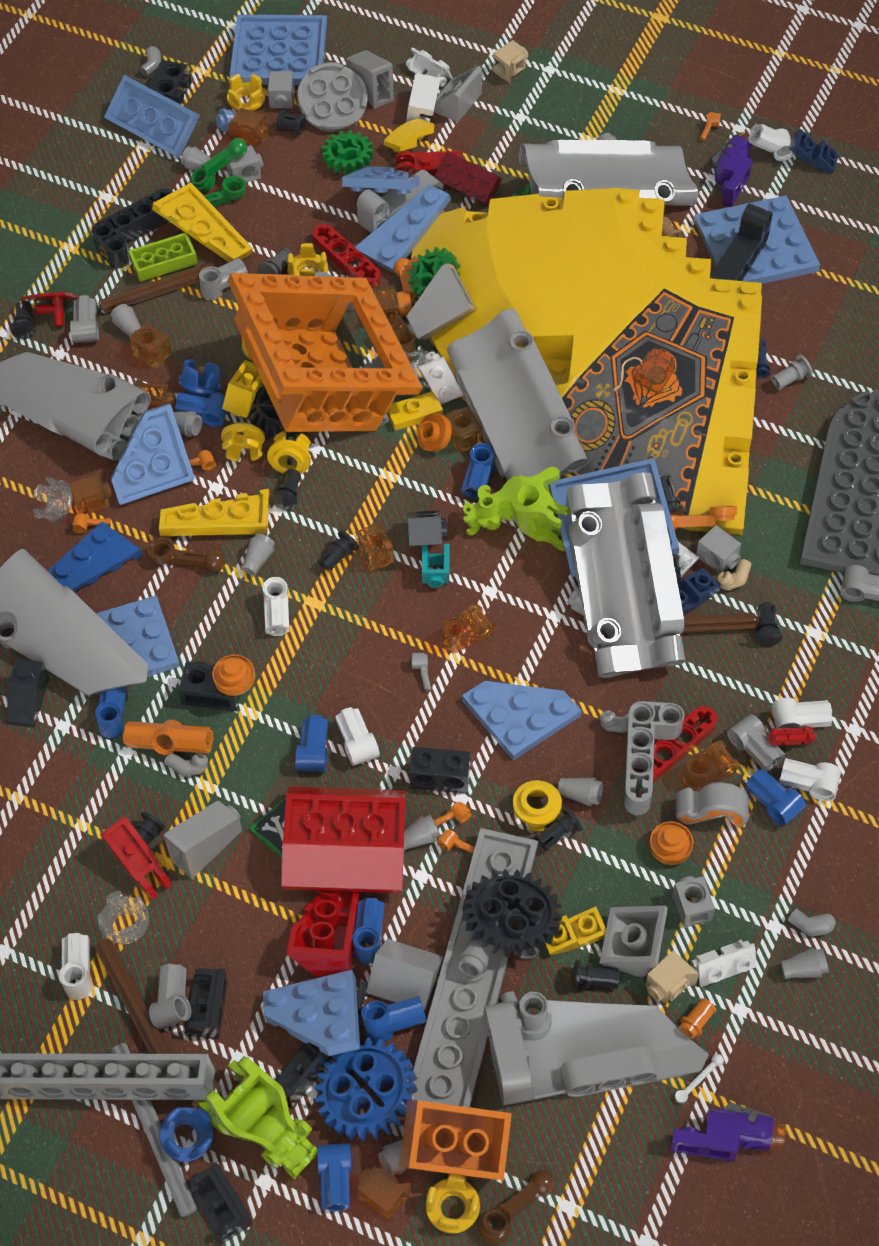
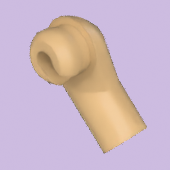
[718,559,751,590]

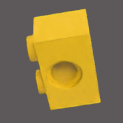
[222,360,264,418]

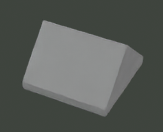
[434,66,482,122]
[600,906,668,978]
[366,939,445,1013]

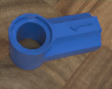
[175,392,228,427]
[461,443,494,500]
[95,686,127,738]
[295,715,328,772]
[745,769,806,827]
[353,898,385,964]
[361,996,427,1043]
[318,1143,352,1212]

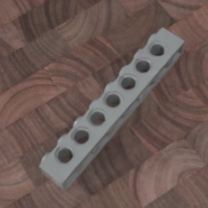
[0,1054,215,1100]

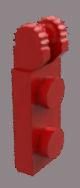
[395,150,462,176]
[100,816,172,900]

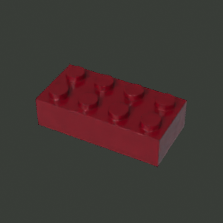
[435,151,502,206]

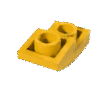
[384,118,434,153]
[545,906,606,956]

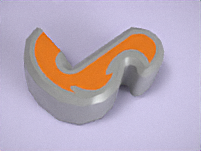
[676,782,749,828]

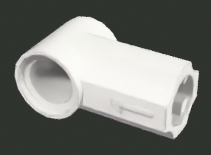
[748,124,794,161]
[263,577,290,636]
[771,698,832,728]
[335,707,380,766]
[779,758,841,801]
[59,933,92,1000]

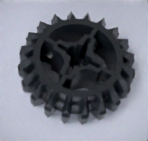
[248,385,306,440]

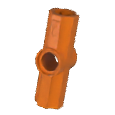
[123,720,214,755]

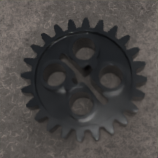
[462,869,562,958]

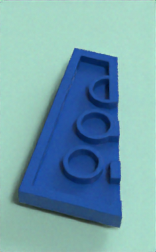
[48,522,142,594]

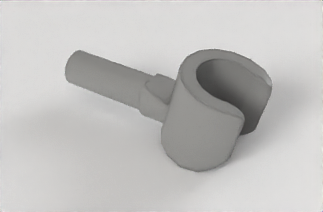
[412,653,431,691]

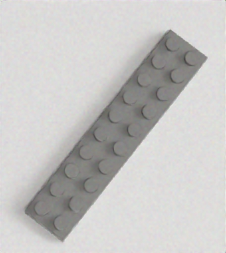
[405,828,538,1109]

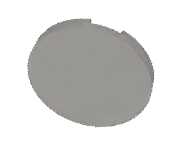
[297,62,368,132]

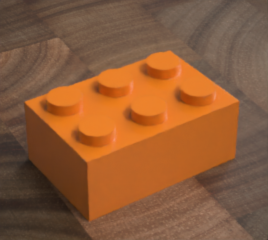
[399,1099,512,1181]

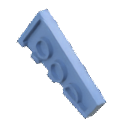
[355,184,451,274]

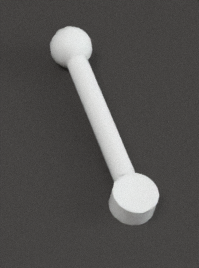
[675,1054,724,1104]

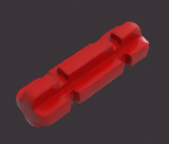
[766,727,816,745]

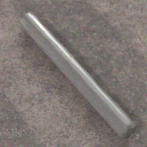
[111,1043,197,1217]

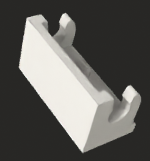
[406,73,441,122]

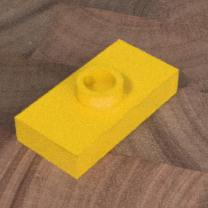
[387,391,443,431]

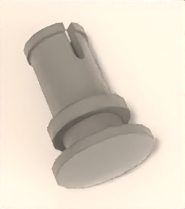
[771,354,813,390]

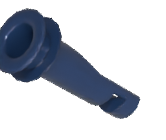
[756,338,770,378]

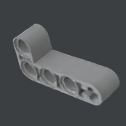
[357,170,443,233]
[624,701,684,815]

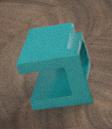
[422,544,450,588]

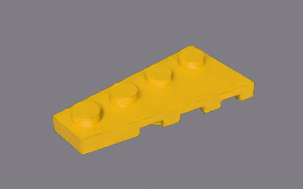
[152,183,253,262]
[159,489,270,536]

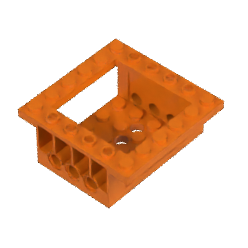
[227,273,423,432]

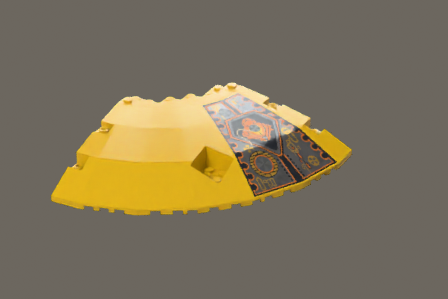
[411,188,762,535]

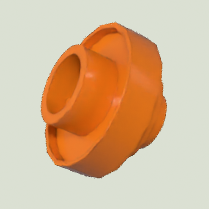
[417,413,452,452]
[212,655,255,696]
[649,821,694,865]

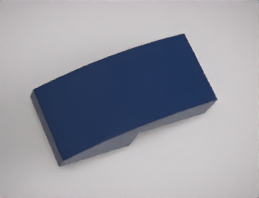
[789,129,839,174]
[679,568,721,616]

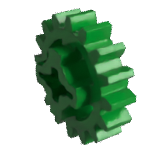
[322,130,374,175]
[407,247,461,297]

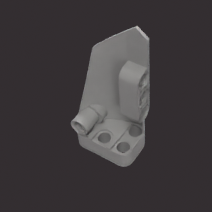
[0,352,151,461]
[0,549,149,696]
[484,992,709,1106]

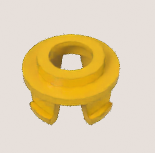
[227,74,265,112]
[287,243,328,276]
[221,422,265,462]
[267,431,311,474]
[513,780,562,832]
[426,1174,480,1234]

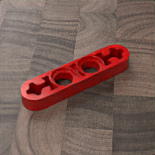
[313,224,381,290]
[634,706,717,784]

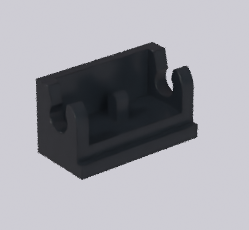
[185,968,228,1039]
[274,1042,332,1109]
[189,1161,253,1245]

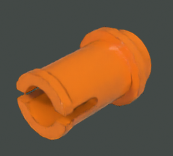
[679,998,716,1039]

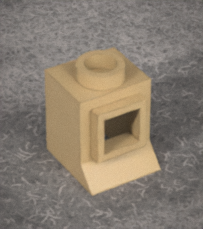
[492,40,528,84]
[645,950,699,1004]

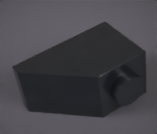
[6,658,49,727]

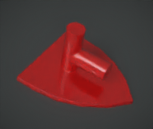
[19,292,79,326]

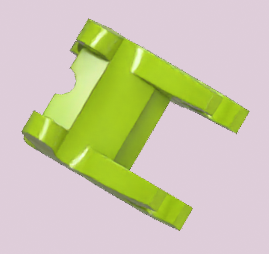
[463,466,570,552]
[195,1056,318,1179]

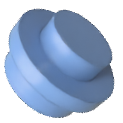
[215,108,235,133]

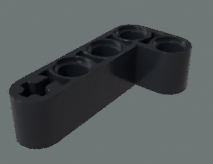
[91,188,174,269]
[710,203,773,281]

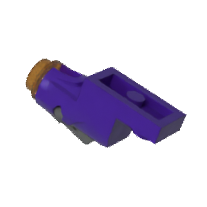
[712,132,753,207]
[670,1103,786,1162]

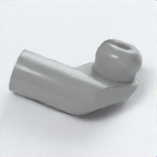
[164,753,208,777]

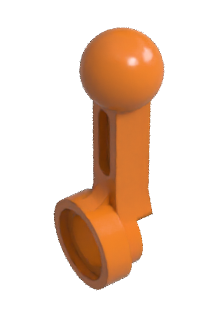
[393,258,415,317]
[670,506,737,531]

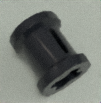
[276,110,306,135]

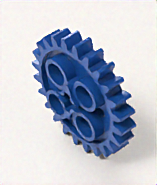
[315,1037,418,1141]

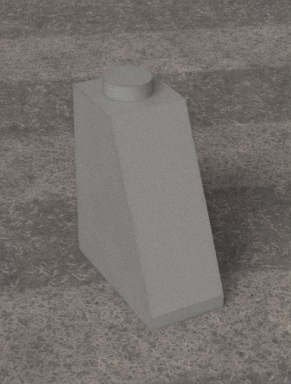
[346,50,394,109]
[406,263,477,340]
[164,800,242,879]

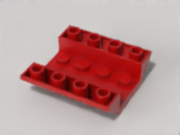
[281,786,406,893]

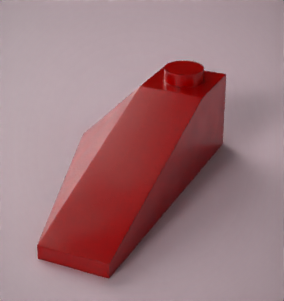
[287,890,361,978]

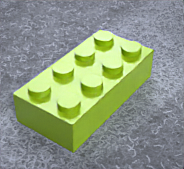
[128,233,198,282]

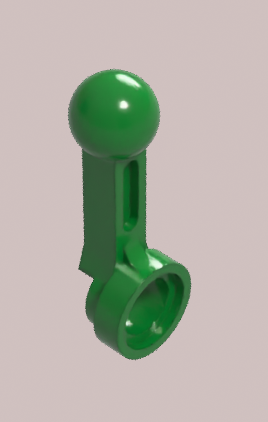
[191,138,247,193]
[204,176,246,207]

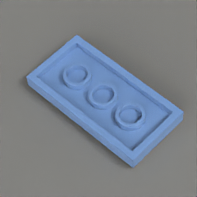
[104,75,200,158]

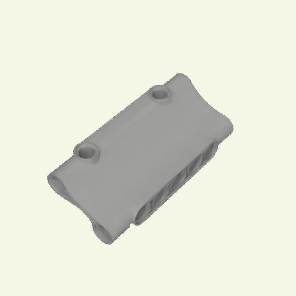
[519,140,698,206]
[447,309,589,481]
[566,472,686,678]

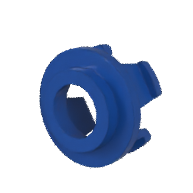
[178,359,221,396]
[159,1107,213,1162]

